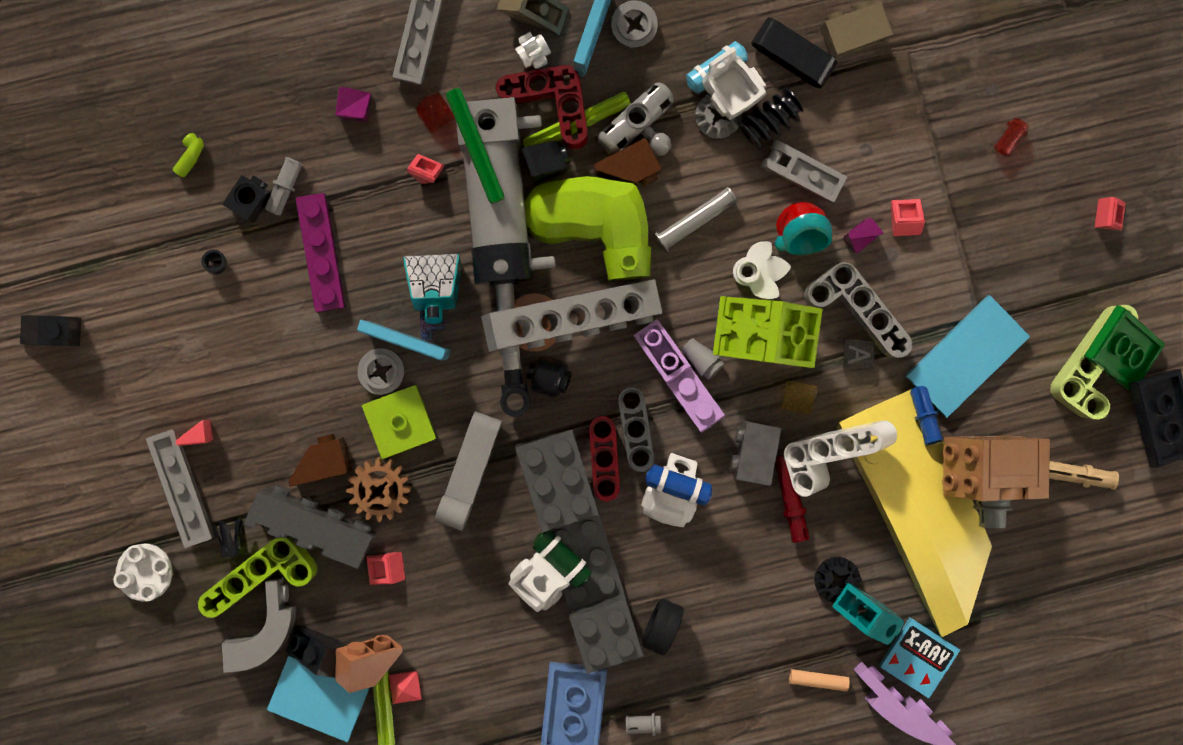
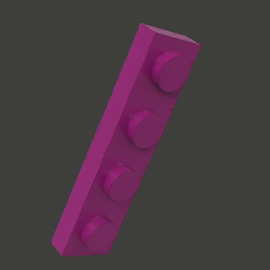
[295,193,346,313]

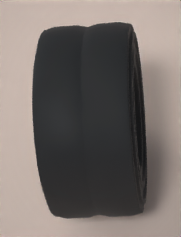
[642,598,684,656]

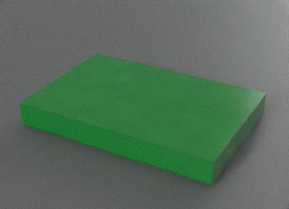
[1084,305,1165,392]

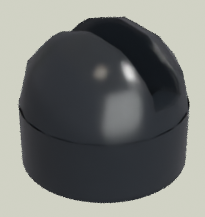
[201,249,227,275]

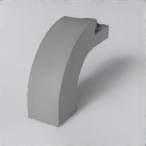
[222,577,297,673]

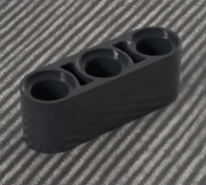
[751,17,838,89]

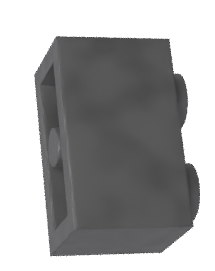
[730,421,782,486]

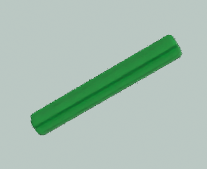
[446,88,504,204]

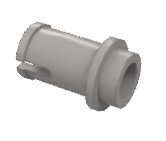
[626,713,661,737]

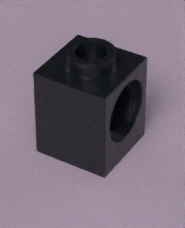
[222,175,271,223]

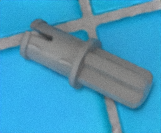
[265,157,303,216]

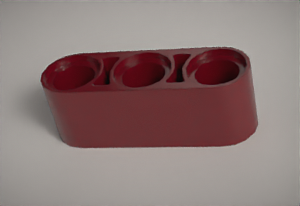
[589,416,620,502]

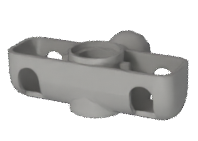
[598,82,674,156]

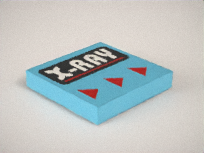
[879,617,960,698]

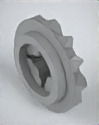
[611,0,658,48]
[695,94,742,139]
[358,348,405,395]

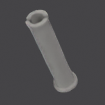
[654,187,738,253]

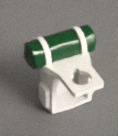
[508,530,592,612]

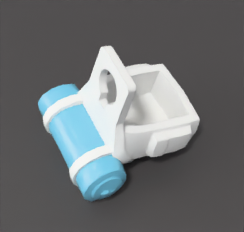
[686,41,767,120]

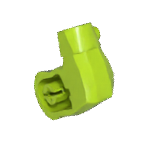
[524,176,651,281]

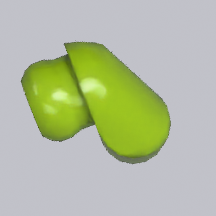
[173,133,204,177]

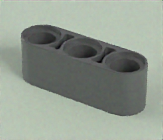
[618,387,654,472]

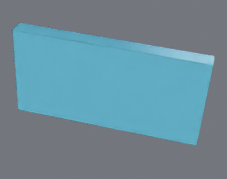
[905,295,1030,418]

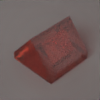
[415,93,455,133]

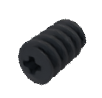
[737,87,803,150]

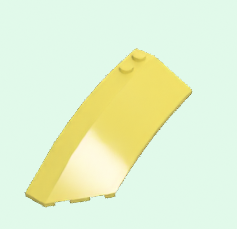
[836,388,992,637]

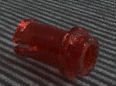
[994,118,1029,157]

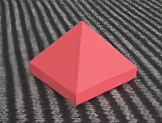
[407,154,444,184]
[389,670,422,704]

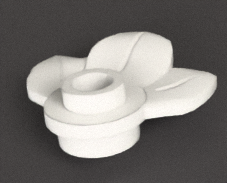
[733,241,791,299]

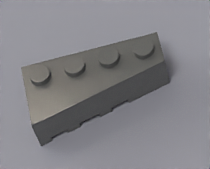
[243,484,377,569]

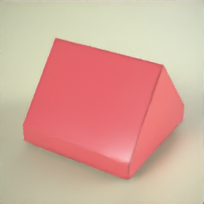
[1094,197,1126,231]

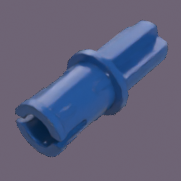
[910,386,944,445]

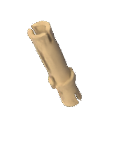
[1049,461,1119,490]

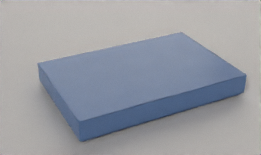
[541,662,607,745]

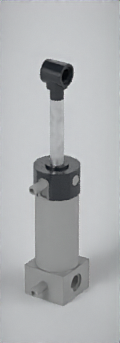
[456,97,556,417]

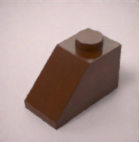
[593,138,662,187]
[288,434,352,487]

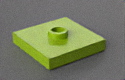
[361,384,437,459]

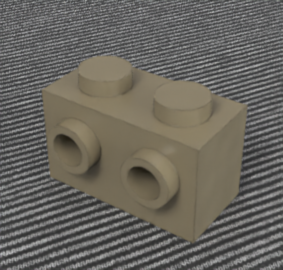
[820,0,893,59]

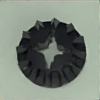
[814,557,862,603]

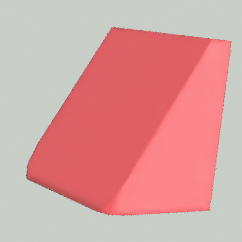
[891,199,925,236]
[176,419,213,446]
[366,552,405,585]

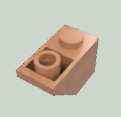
[335,635,403,693]

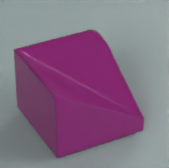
[335,86,371,122]
[843,217,884,253]

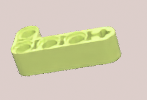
[1050,305,1138,420]

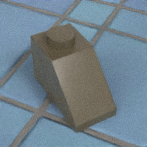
[497,0,569,35]

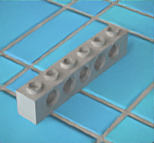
[481,279,663,355]

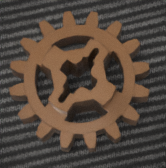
[347,457,412,522]

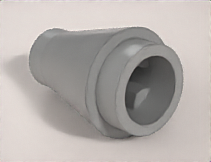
[681,338,725,380]

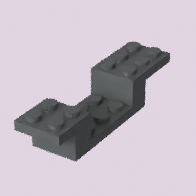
[515,429,644,674]

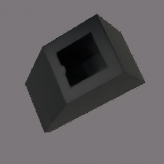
[286,625,346,678]

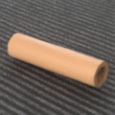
[789,669,849,692]

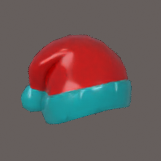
[775,202,832,255]

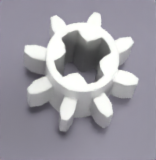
[515,32,551,70]

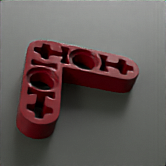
[495,65,588,149]

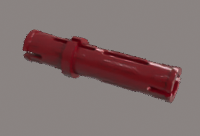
[775,455,810,543]

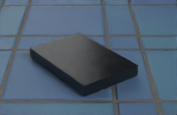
[1129,369,1183,468]

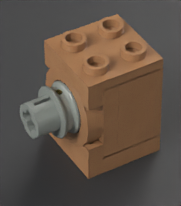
[942,435,1050,528]

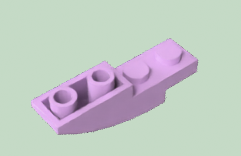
[633,319,725,433]
[854,662,956,745]

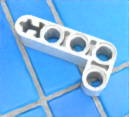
[784,421,897,497]

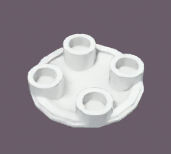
[113,543,173,602]

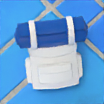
[641,453,713,527]

